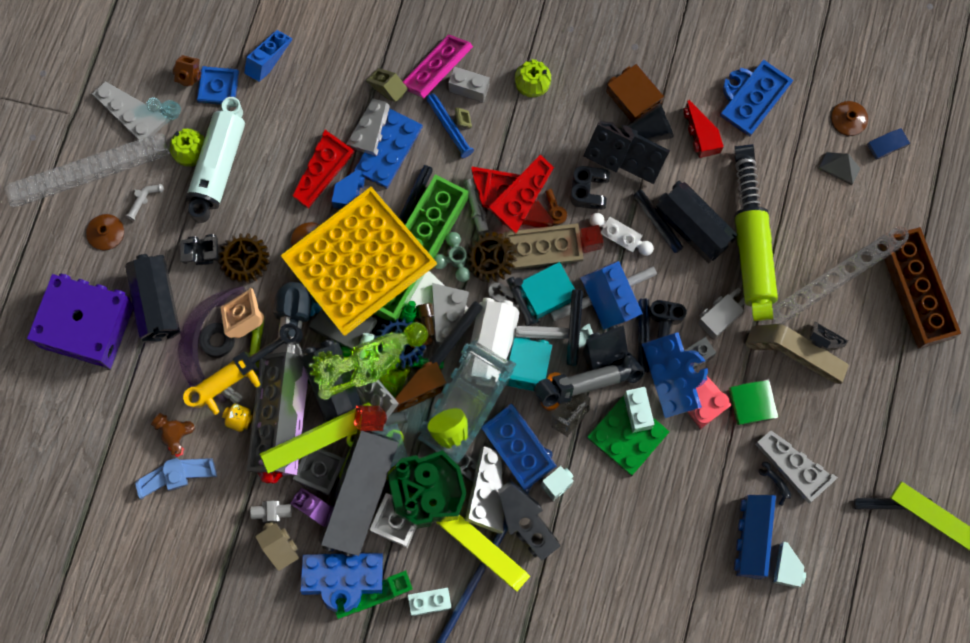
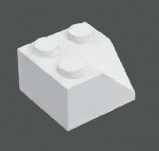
[370,493,416,548]

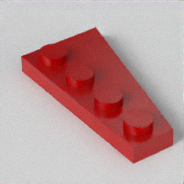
[293,130,355,209]
[488,154,554,234]

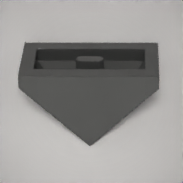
[818,152,861,185]

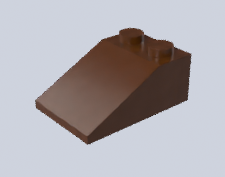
[393,362,447,413]

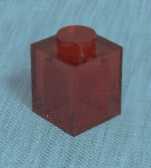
[580,225,604,253]
[354,405,387,431]

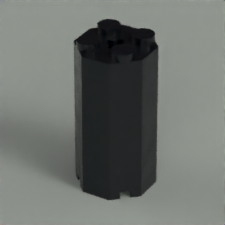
[656,180,738,264]
[125,254,181,342]
[299,339,362,423]

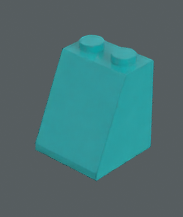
[505,337,552,391]

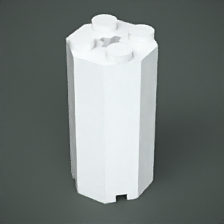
[463,298,520,387]

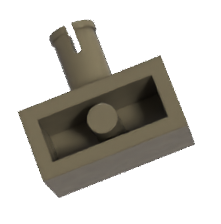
[255,522,299,571]

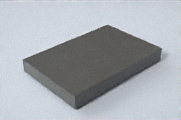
[309,309,377,353]

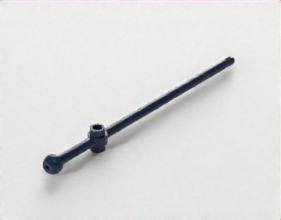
[436,447,553,643]

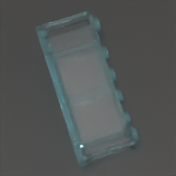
[418,339,516,463]

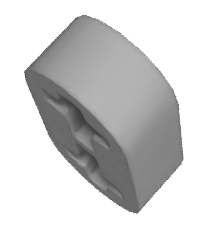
[489,283,520,309]

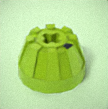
[515,59,551,98]
[170,128,205,167]
[427,408,468,448]

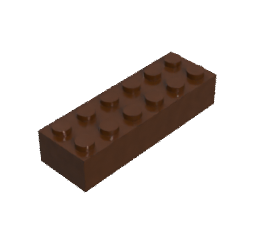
[879,227,961,349]

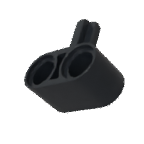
[649,300,687,338]

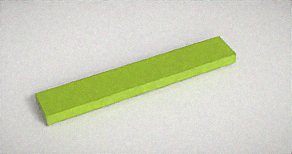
[259,402,377,473]
[890,481,970,551]

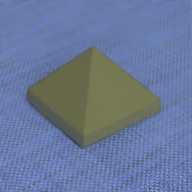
[454,108,472,129]

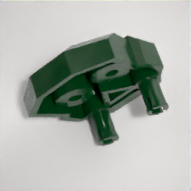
[388,450,466,529]

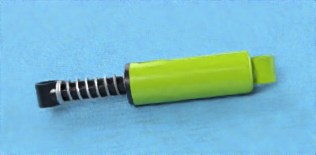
[734,144,778,321]

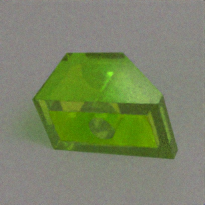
[380,364,410,398]

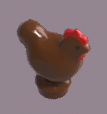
[151,413,195,457]

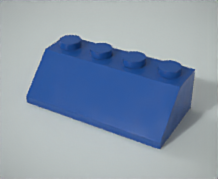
[734,495,776,579]

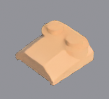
[220,288,264,338]

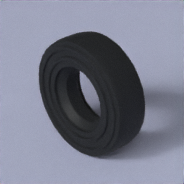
[199,323,235,358]

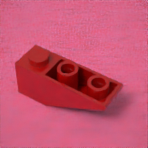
[683,100,724,158]

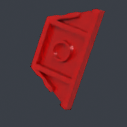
[471,166,520,208]

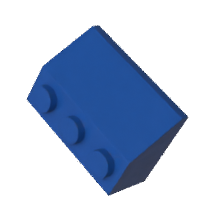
[580,261,643,329]

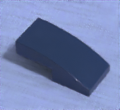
[867,128,911,160]

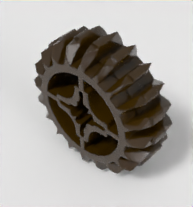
[467,232,518,283]
[218,233,270,284]

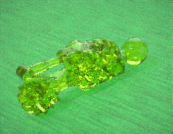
[309,322,428,400]

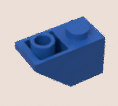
[332,170,365,209]

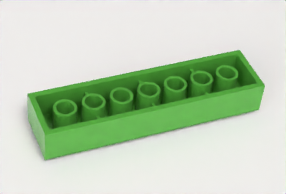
[374,174,468,323]

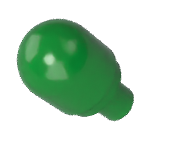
[400,301,417,324]

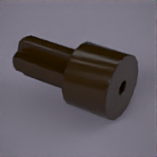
[415,303,434,336]

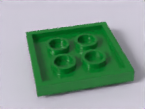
[587,396,670,476]

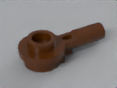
[545,189,567,225]

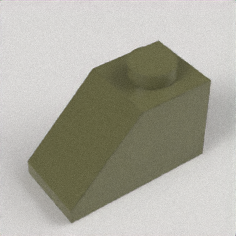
[366,68,408,102]

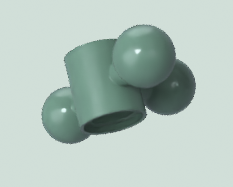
[433,232,470,282]

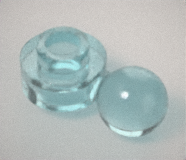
[146,98,181,120]

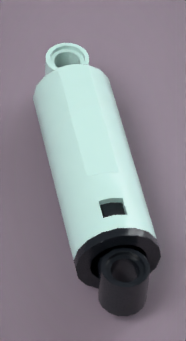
[186,97,245,223]

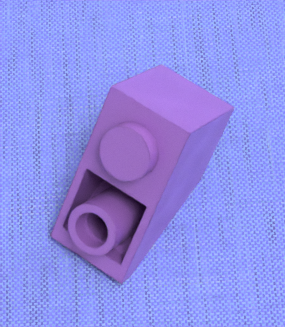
[290,488,330,527]

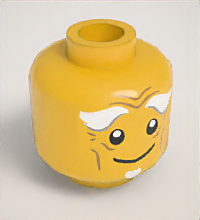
[222,403,253,432]

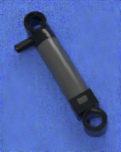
[534,352,645,407]

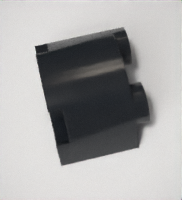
[180,234,218,265]

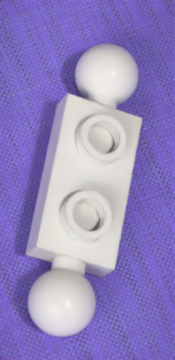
[589,213,654,256]

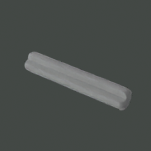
[515,326,569,339]

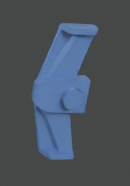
[135,458,217,499]

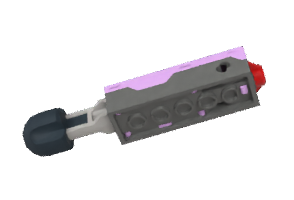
[247,282,312,484]

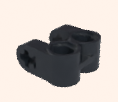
[570,166,610,210]

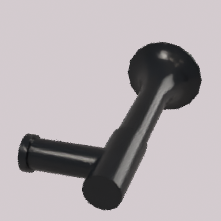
[506,277,541,326]

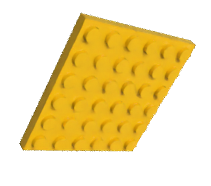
[281,187,437,336]

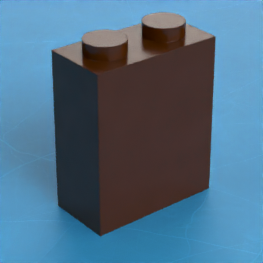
[606,64,664,122]

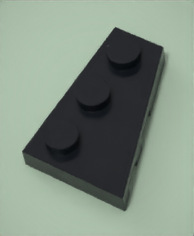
[810,322,849,349]

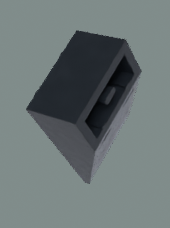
[582,325,628,371]

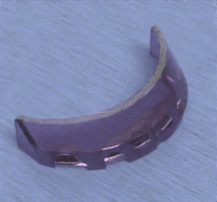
[178,286,246,403]

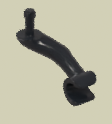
[758,461,791,506]

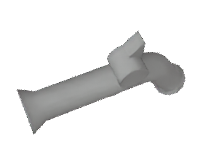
[125,184,164,221]

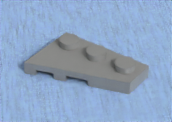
[346,99,390,156]
[432,283,469,348]

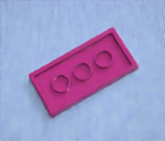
[403,35,473,98]

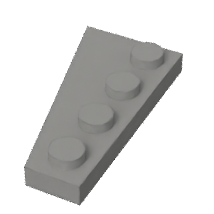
[92,81,170,144]
[465,446,503,534]

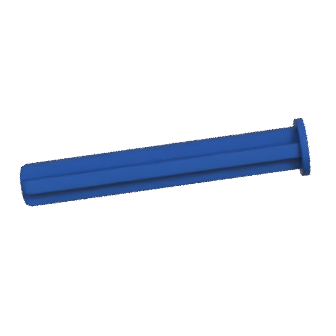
[427,93,474,158]

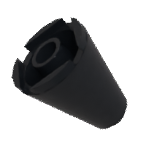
[627,103,674,142]

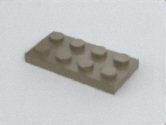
[503,223,583,270]

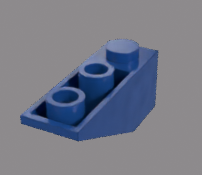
[244,30,292,82]

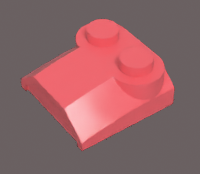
[687,376,732,429]

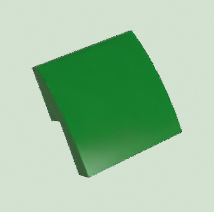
[729,380,778,425]

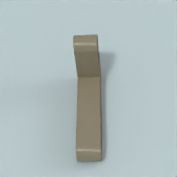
[745,324,849,384]

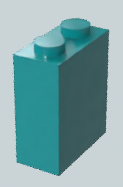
[519,262,575,320]

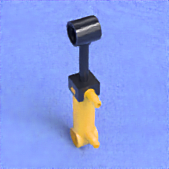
[183,323,303,415]

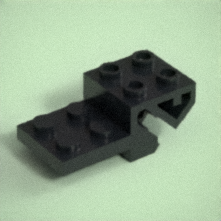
[583,121,670,184]

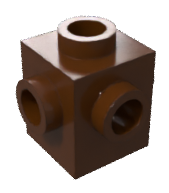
[172,55,201,86]

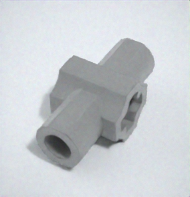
[251,501,292,523]

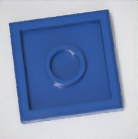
[197,66,239,105]

